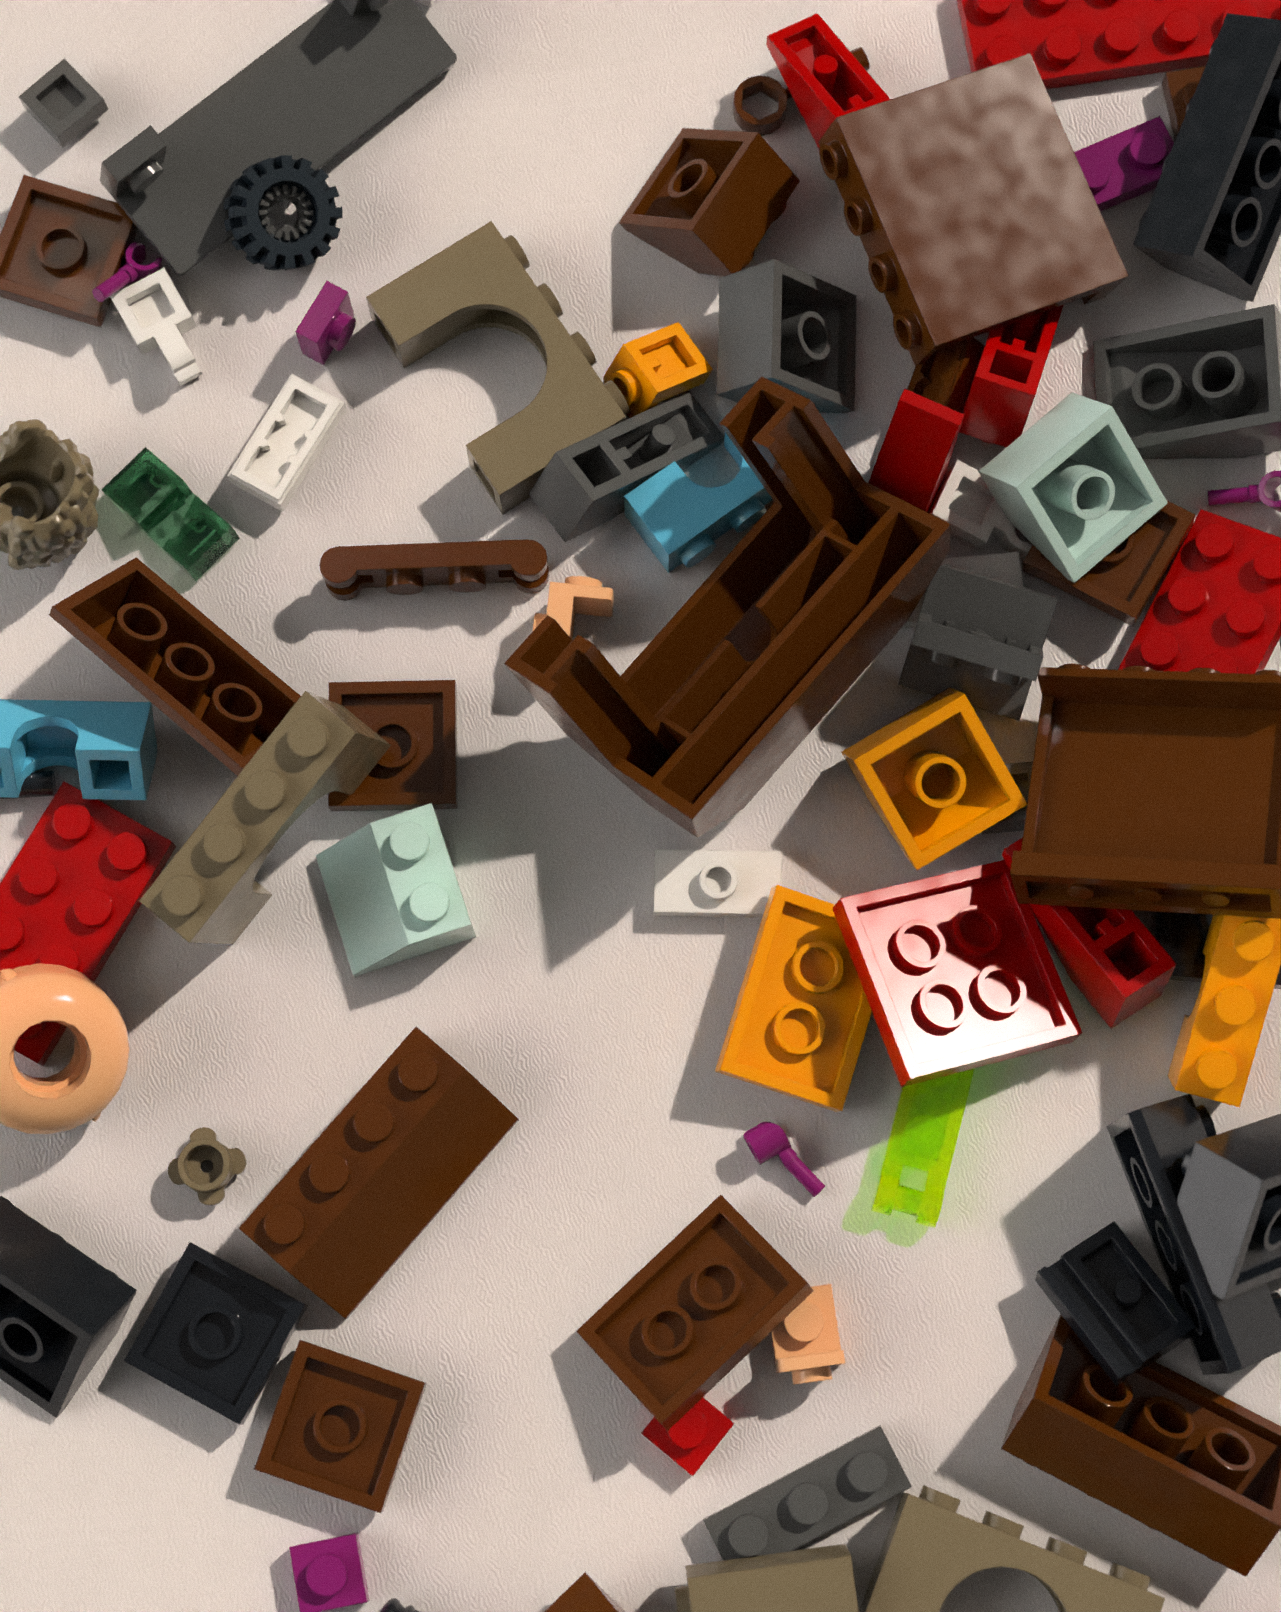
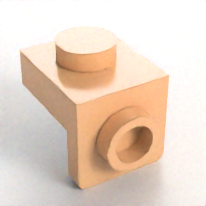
[533,576,614,640]

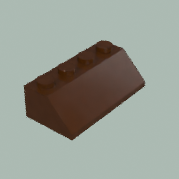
[49,557,301,776]
[239,1027,519,1319]
[1001,1314,1281,1577]

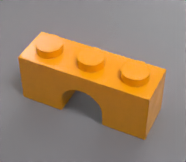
[1167,915,1281,1108]

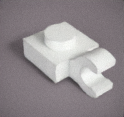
[110,268,202,386]

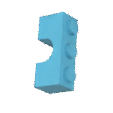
[624,432,773,573]
[0,699,158,800]

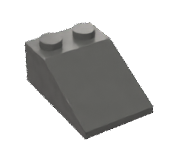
[1093,304,1281,459]

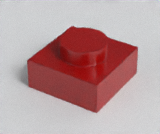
[641,1398,734,1476]

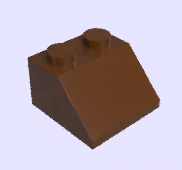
[619,128,800,276]

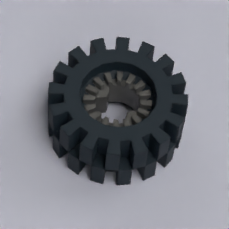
[223,155,343,271]

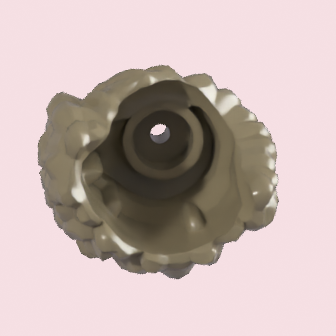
[0,419,99,570]

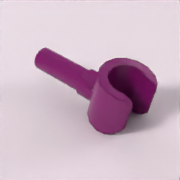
[92,242,163,302]
[1208,470,1281,513]
[743,1122,825,1197]

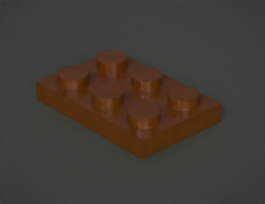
[576,1195,813,1431]

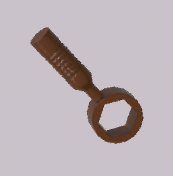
[733,47,870,136]

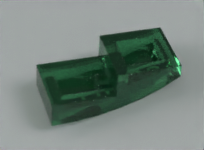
[101,447,240,581]

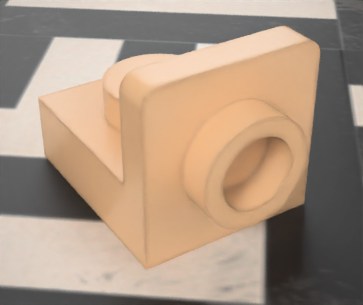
[770,1284,845,1385]

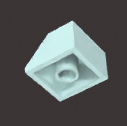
[978,392,1168,583]
[316,803,476,977]

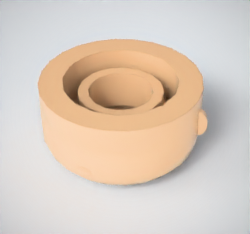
[0,963,130,1134]

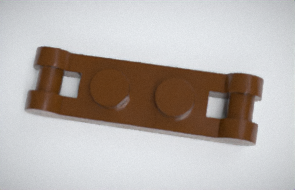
[319,539,549,601]

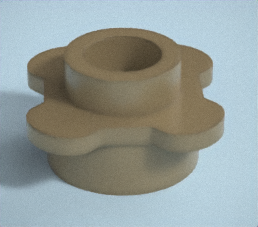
[168,1127,247,1206]

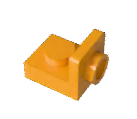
[603,322,713,418]

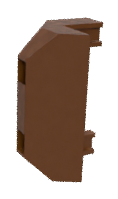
[504,376,951,838]

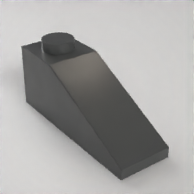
[529,391,725,542]

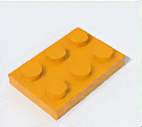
[715,885,872,1112]

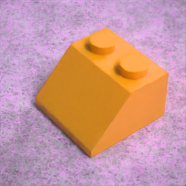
[841,688,1027,870]

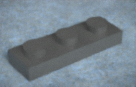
[703,1426,912,1560]

